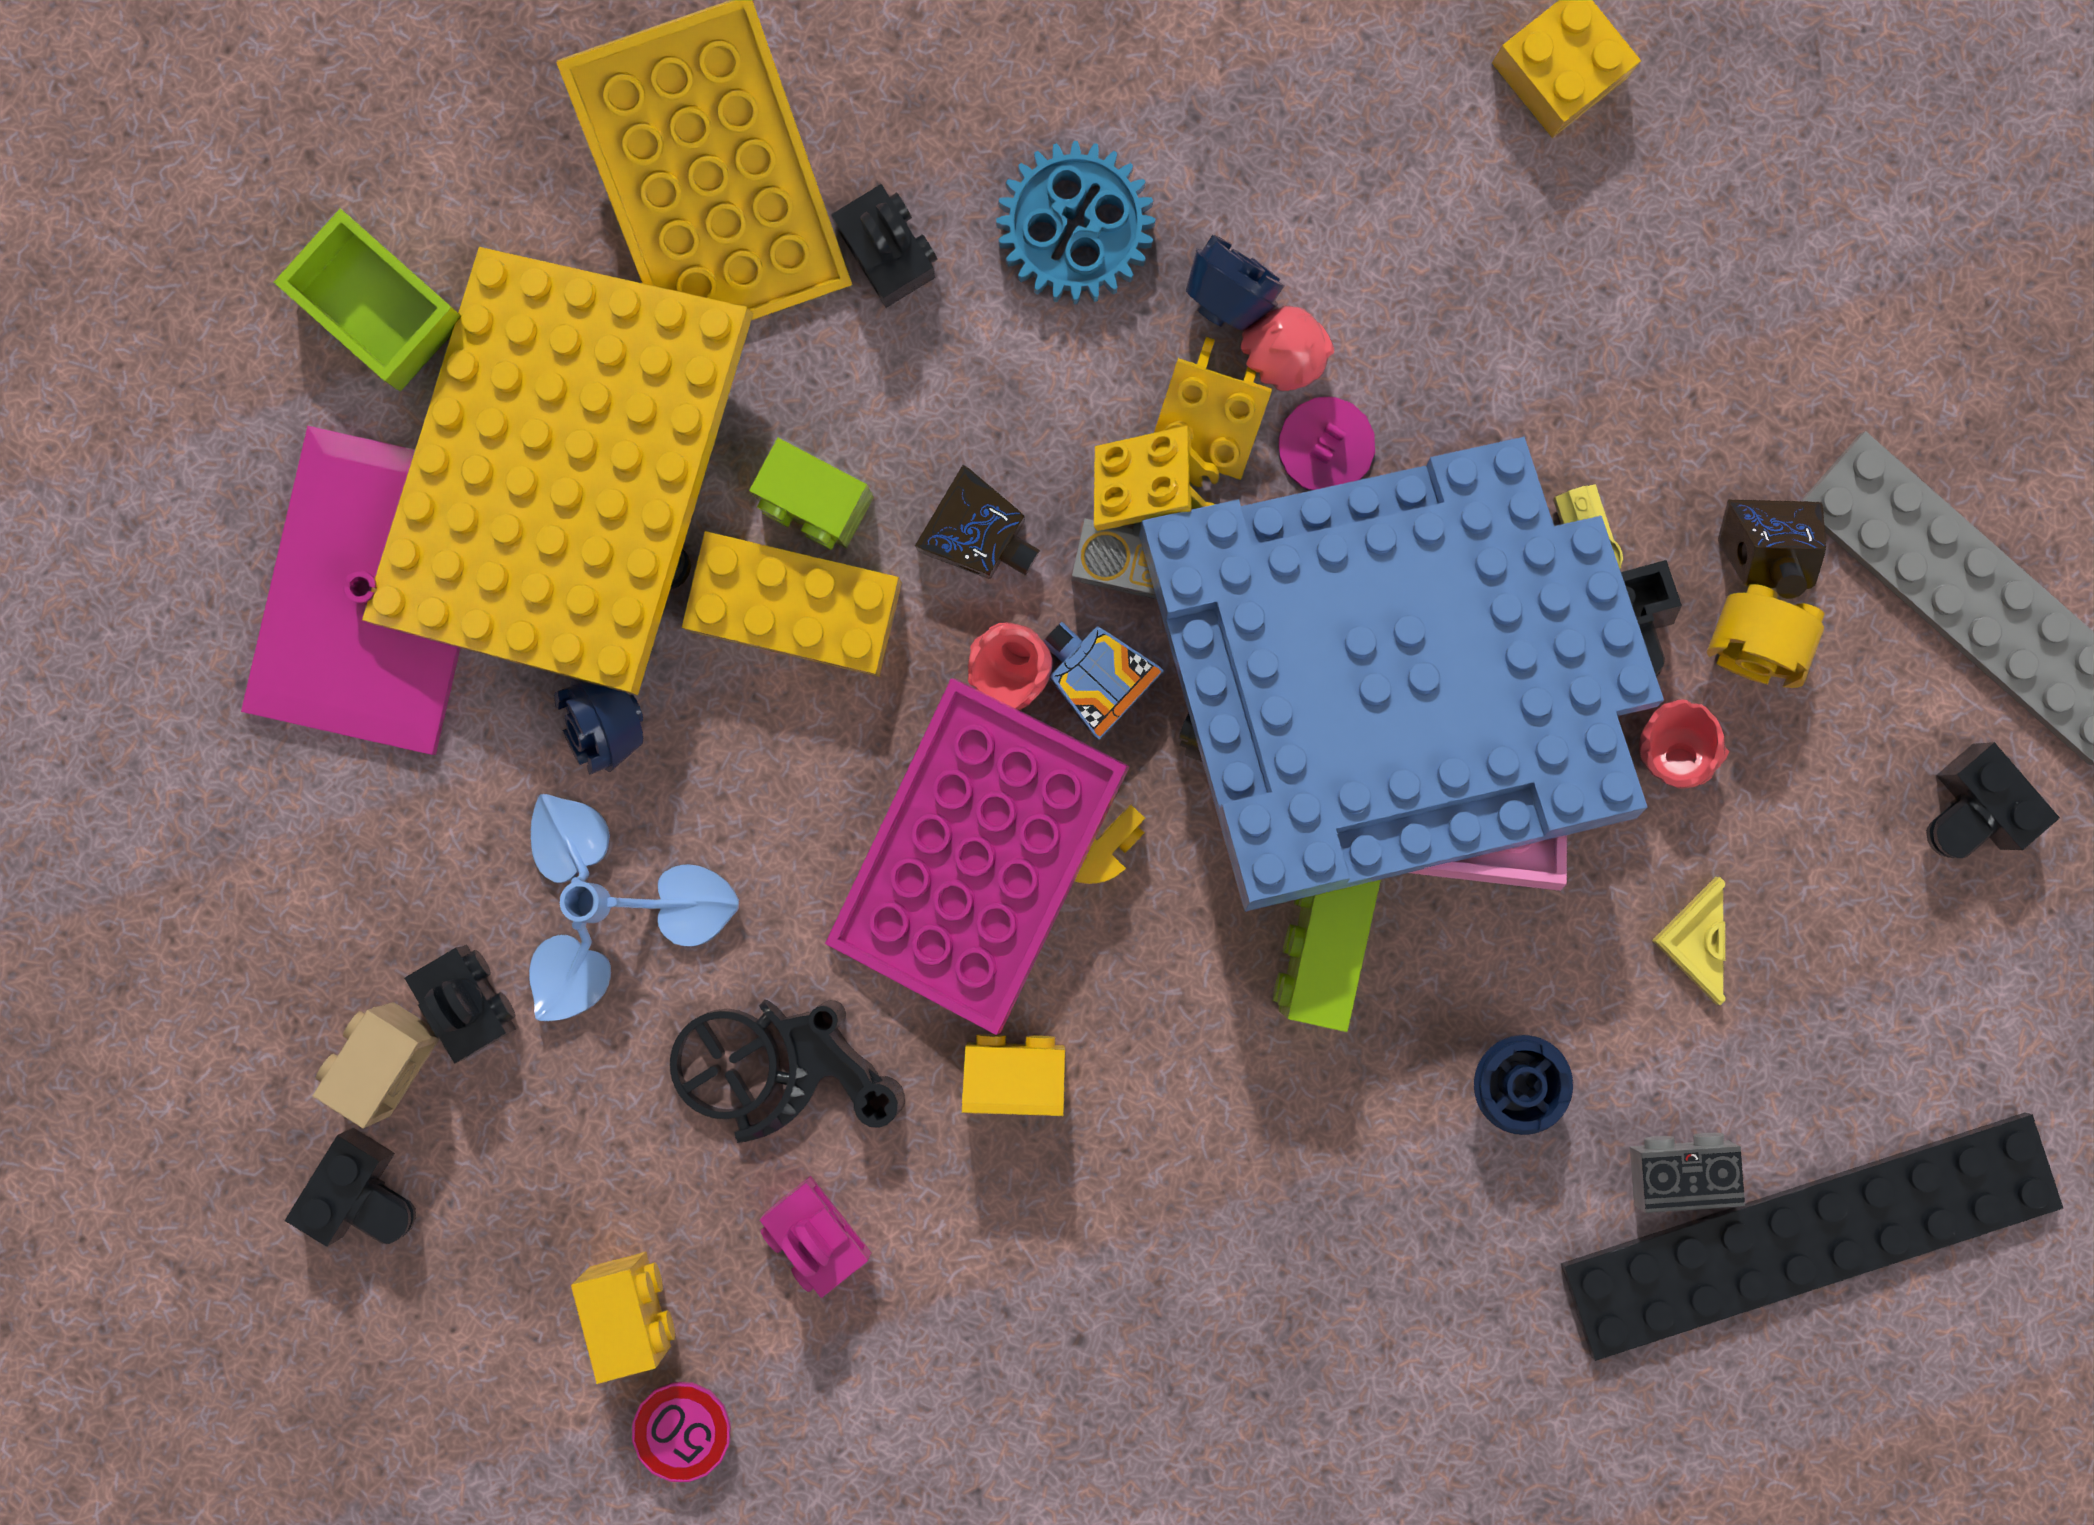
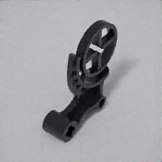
[670,999,905,1143]

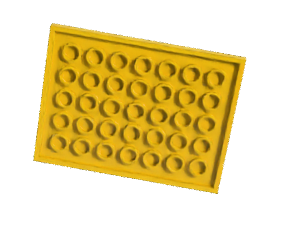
[362,247,753,695]

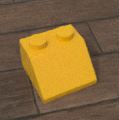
[962,1034,1065,1116]

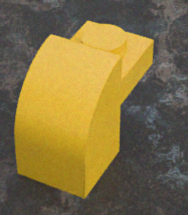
[1075,805,1145,884]

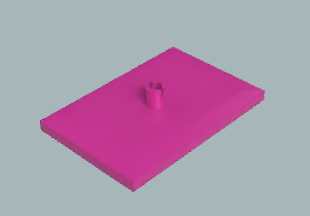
[241,425,461,755]
[825,678,1130,1035]

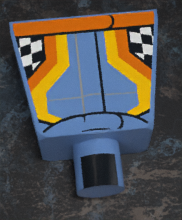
[1043,622,1164,741]

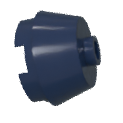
[1185,235,1285,331]
[554,680,643,775]
[1474,1035,1573,1135]

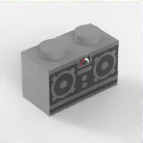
[1630,1133,1745,1213]

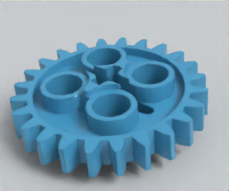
[996,141,1155,304]

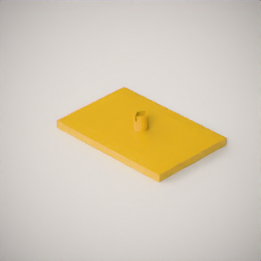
[556,0,852,320]

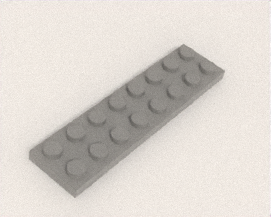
[1801,431,2094,765]

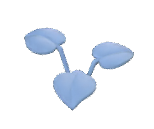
[529,794,739,1021]

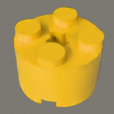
[1707,584,1825,688]

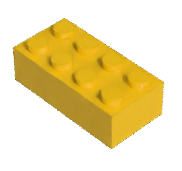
[682,531,902,677]

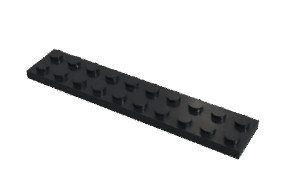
[1561,1112,2064,1361]

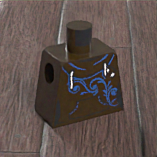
[915,465,1040,579]
[1718,499,1826,599]

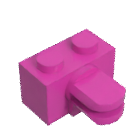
[759,1176,871,1298]

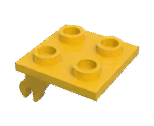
[1154,337,1272,480]
[1094,426,1219,531]

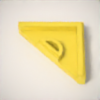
[1652,877,1725,1005]

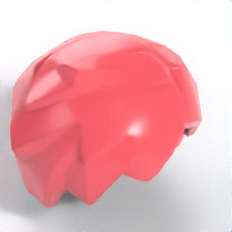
[1241,306,1334,391]
[968,622,1053,711]
[1639,699,1730,789]

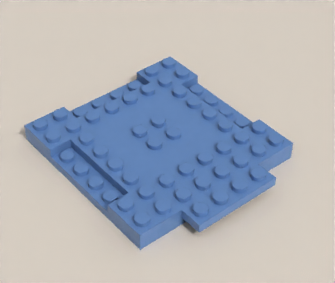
[1139,437,1664,912]

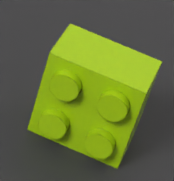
[749,437,874,550]

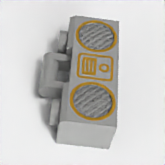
[1072,519,1157,599]

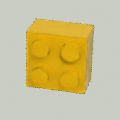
[1492,0,1641,138]
[571,1252,675,1384]

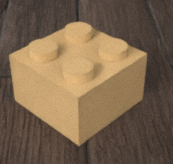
[312,1002,440,1129]

